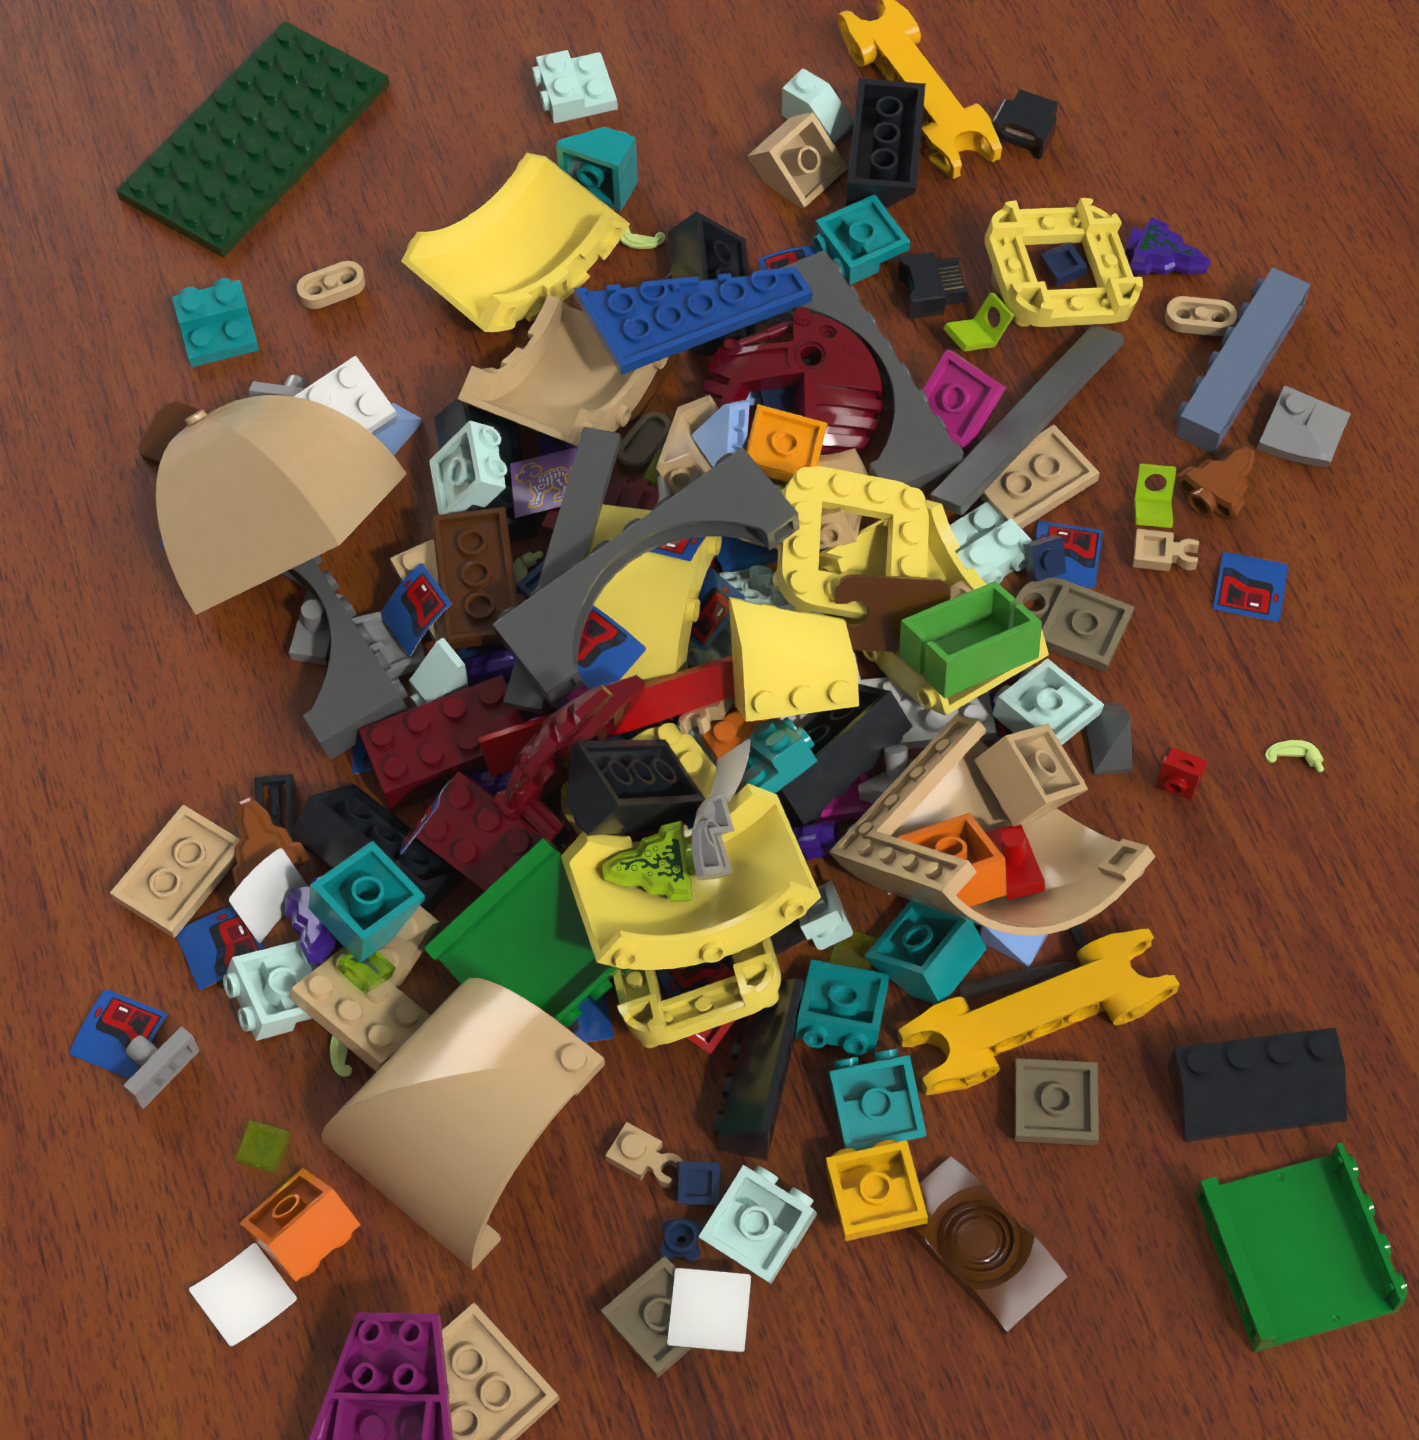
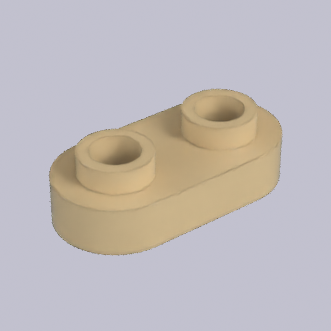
[297,261,365,309]
[1165,296,1237,336]

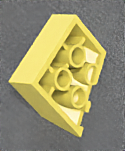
[729,597,859,722]

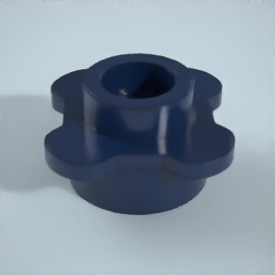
[659,1219,703,1262]

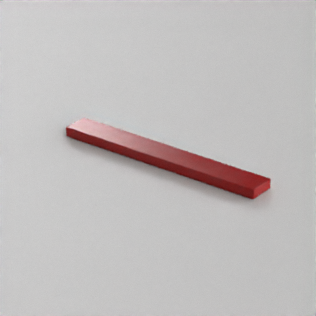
[478,655,735,777]

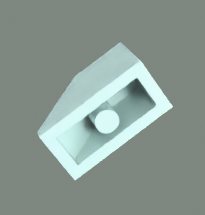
[782,68,854,146]
[409,638,469,708]

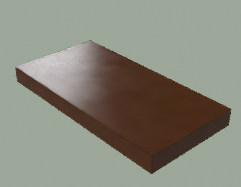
[431,507,518,649]

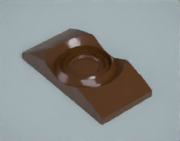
[905,1156,1067,1335]

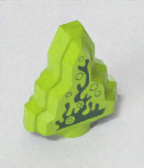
[602,821,696,902]

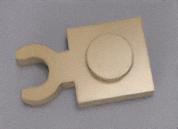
[1133,528,1199,571]
[679,697,735,734]
[605,1122,683,1189]

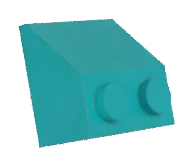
[556,127,638,211]
[308,841,425,963]
[865,900,987,1004]

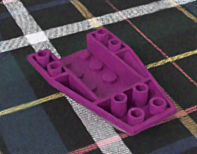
[309,1312,453,1440]

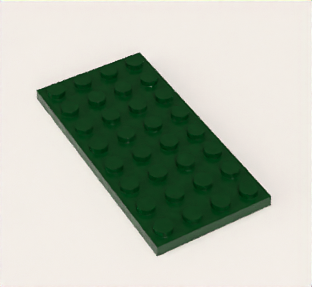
[116,21,389,258]

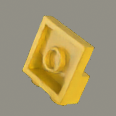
[826,1140,928,1241]

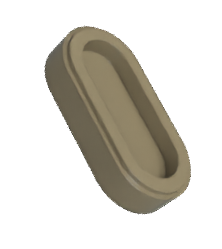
[617,412,672,473]

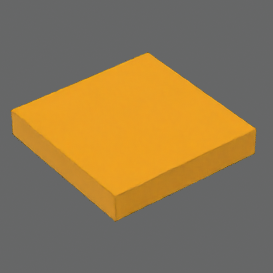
[746,404,828,482]

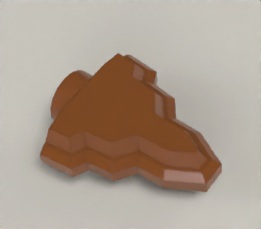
[1176,445,1255,520]
[232,797,311,888]

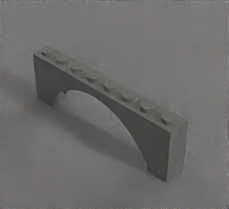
[762,250,964,494]
[493,447,800,707]
[279,555,408,760]

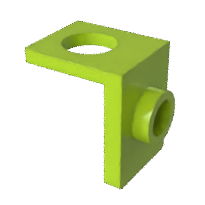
[943,293,1014,352]
[1134,464,1176,528]

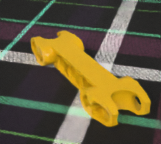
[838,0,1002,179]
[897,928,1180,1095]

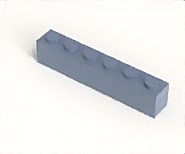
[1174,267,1311,454]

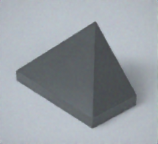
[1085,702,1133,775]

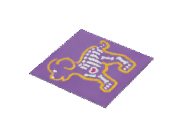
[510,447,576,518]

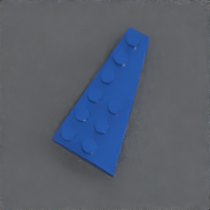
[574,267,813,375]

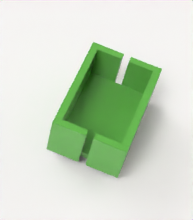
[899,581,1042,698]

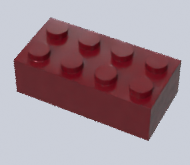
[358,675,523,812]
[415,771,566,891]

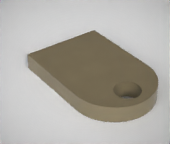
[1016,577,1135,673]

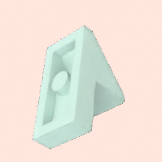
[799,881,853,950]

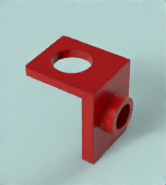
[1155,747,1207,800]

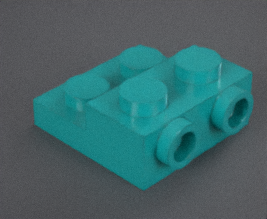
[813,194,910,286]
[172,278,259,367]
[735,717,818,794]
[795,959,890,1056]
[826,1049,927,1151]

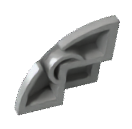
[692,792,734,880]

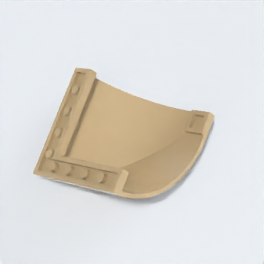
[156,395,407,615]
[829,714,1155,936]
[321,978,605,1271]

